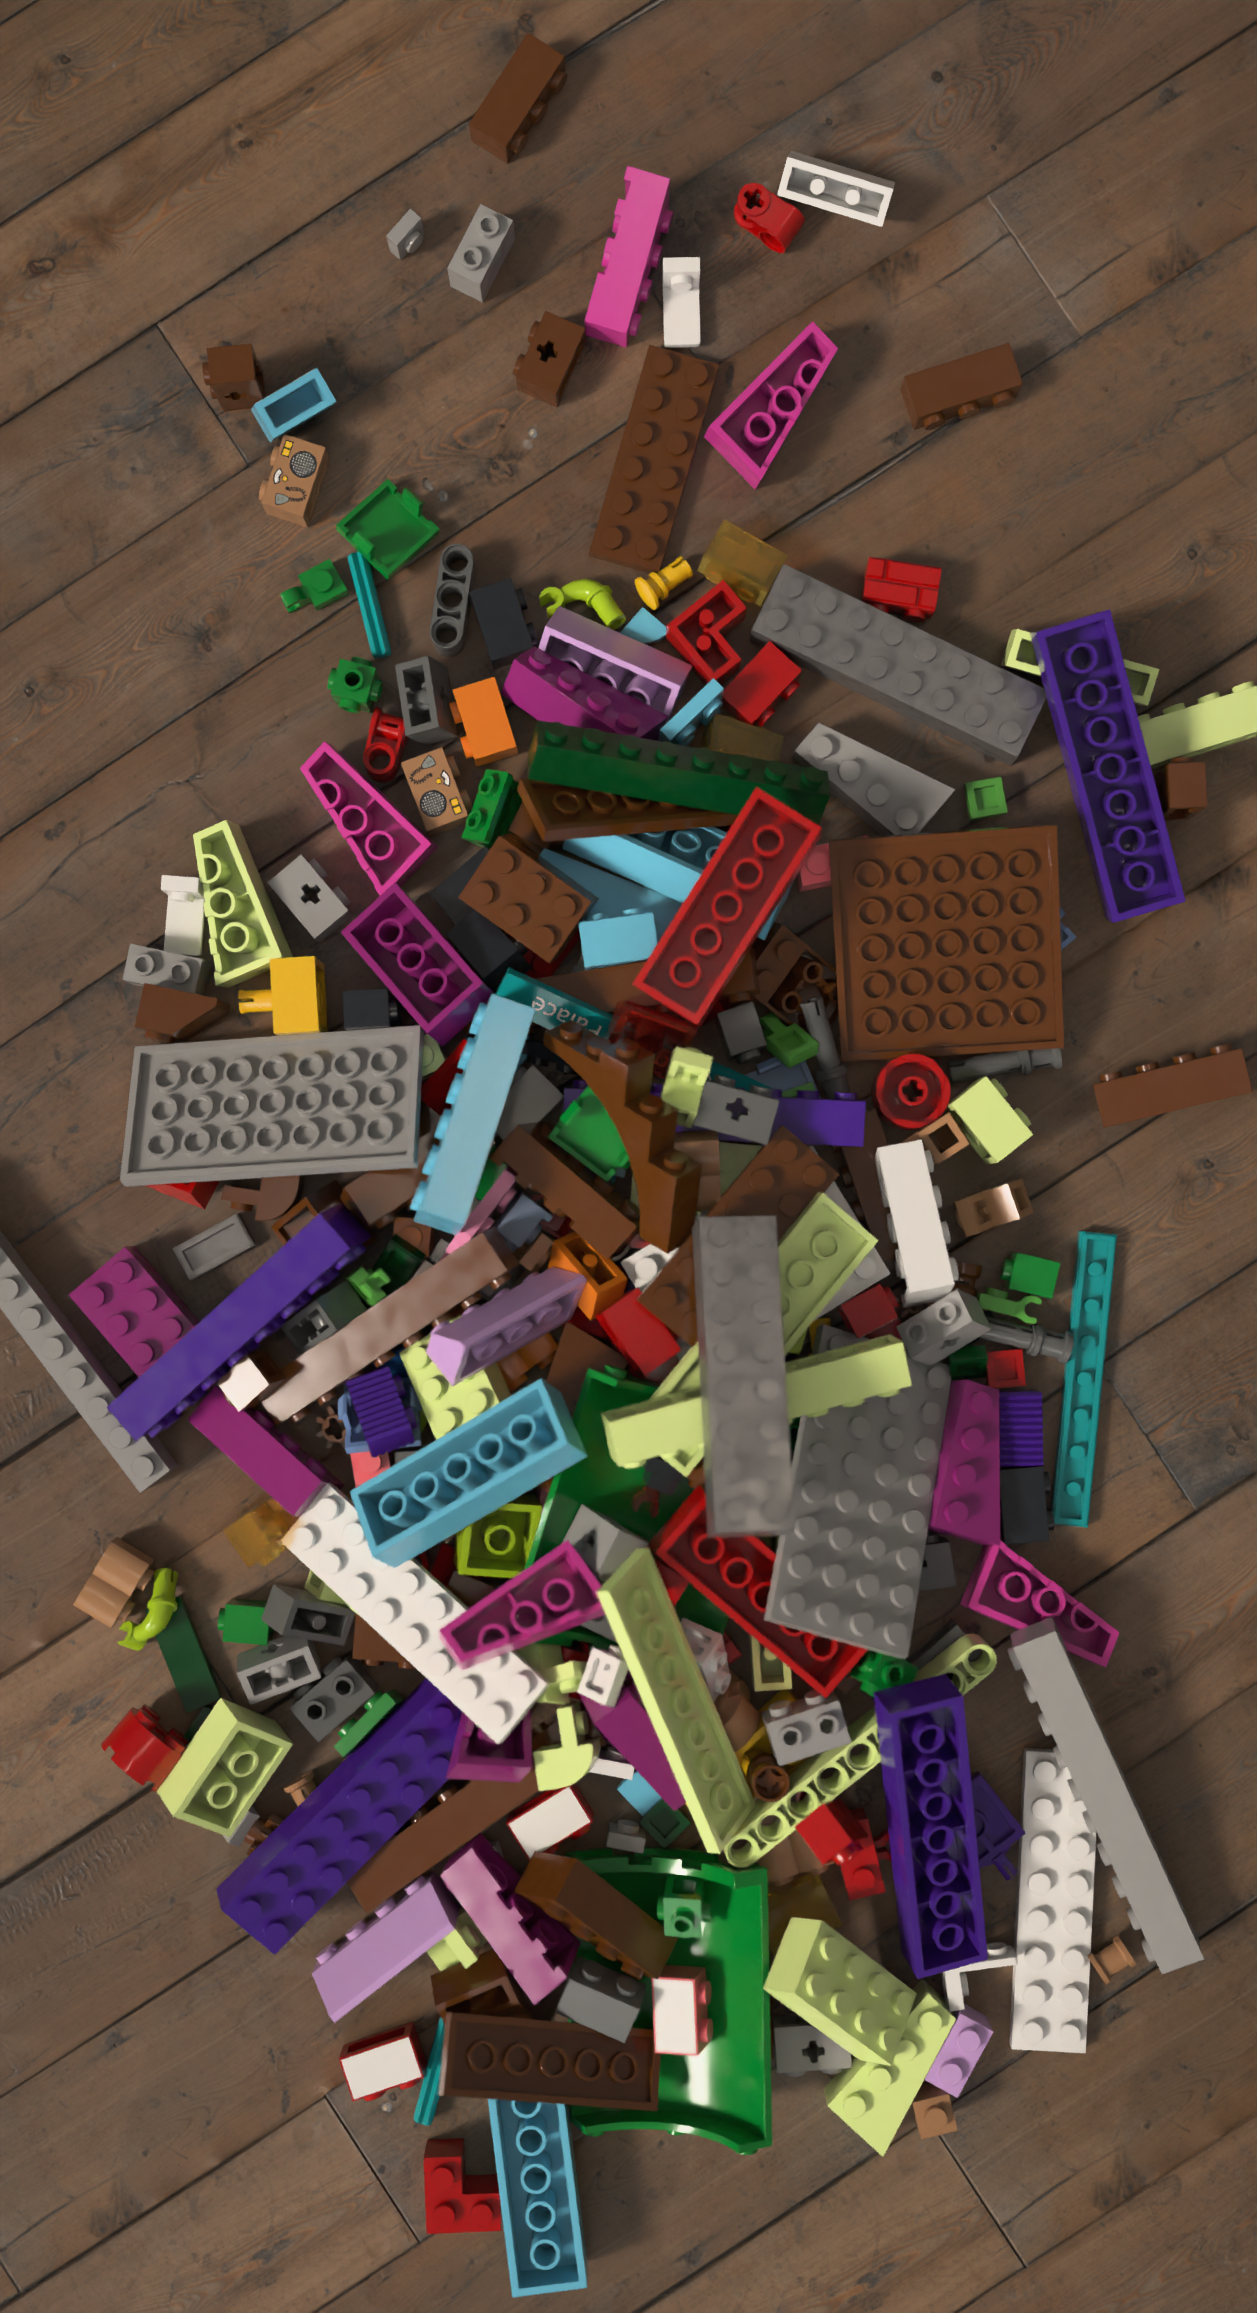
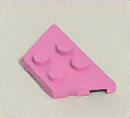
[439,1166,518,1261]

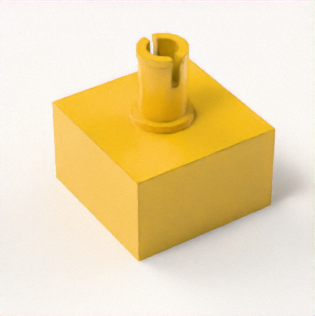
[238,956,328,1036]

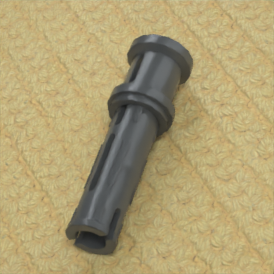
[800,997,850,1098]
[947,1048,1062,1084]
[978,1317,1074,1364]

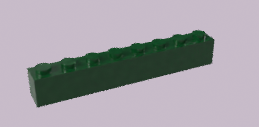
[528,720,831,825]

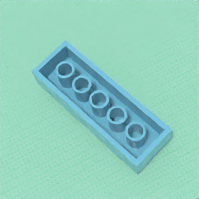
[562,827,795,940]
[410,994,535,1236]
[350,1378,587,1568]
[488,2099,588,2297]

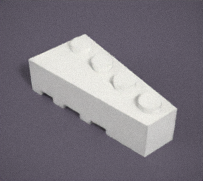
[875,1139,959,1308]

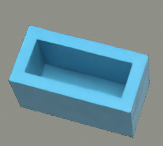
[251,368,337,443]
[578,908,658,971]

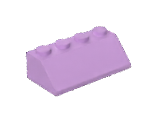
[538,606,693,741]
[426,1267,587,1387]
[312,1871,460,2023]

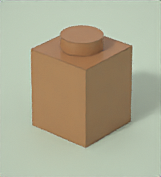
[911,2081,958,2139]

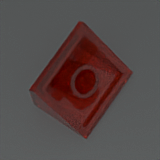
[605,1000,698,1079]

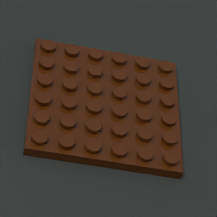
[829,824,1064,1062]

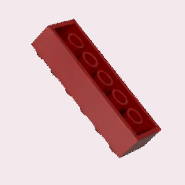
[632,787,822,1028]
[649,1485,868,1698]

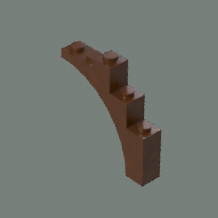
[543,1020,702,1254]

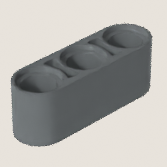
[430,543,476,657]

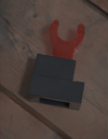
[631,1456,682,1518]

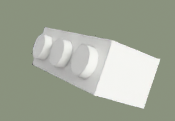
[777,151,895,227]

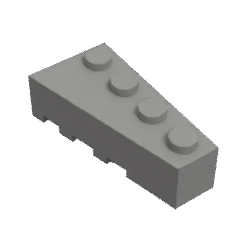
[792,723,955,836]

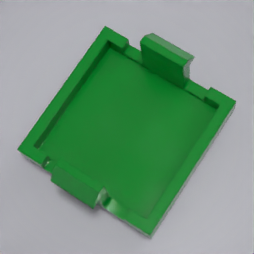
[336,479,440,580]
[548,1086,631,1182]

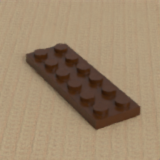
[589,345,719,573]
[517,778,738,842]
[636,1125,839,1347]
[438,2012,661,2111]

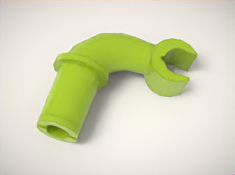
[539,578,626,630]
[117,1568,178,1651]

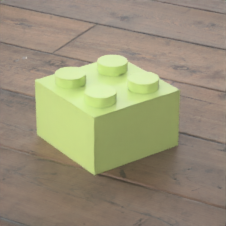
[944,1076,1033,1165]

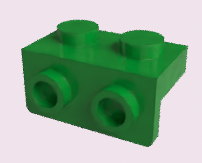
[461,769,522,850]
[334,1689,405,1757]

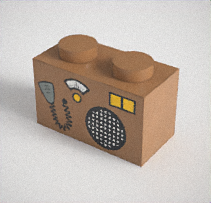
[259,434,330,527]
[401,747,472,837]

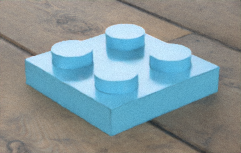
[659,678,724,746]

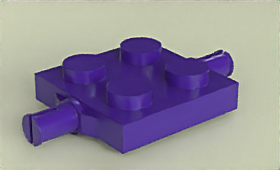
[971,1771,1026,1881]

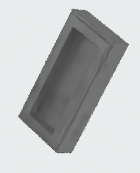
[172,1213,256,1281]

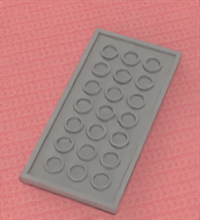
[120,1025,424,1187]
[764,1324,952,1659]

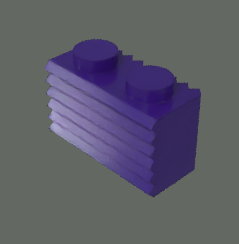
[345,1366,418,1458]
[999,1389,1044,1467]

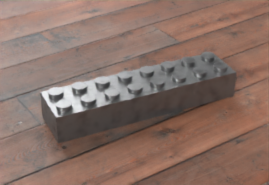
[749,564,1047,766]
[692,1216,795,1537]

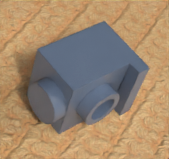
[493,1191,553,1252]

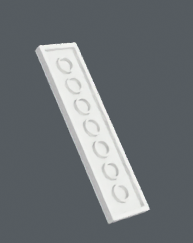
[281,1483,551,1744]
[1009,1748,1096,2053]

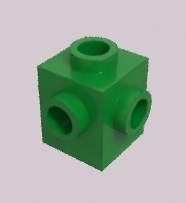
[327,657,383,714]
[850,1650,919,1697]
[657,1874,712,1938]

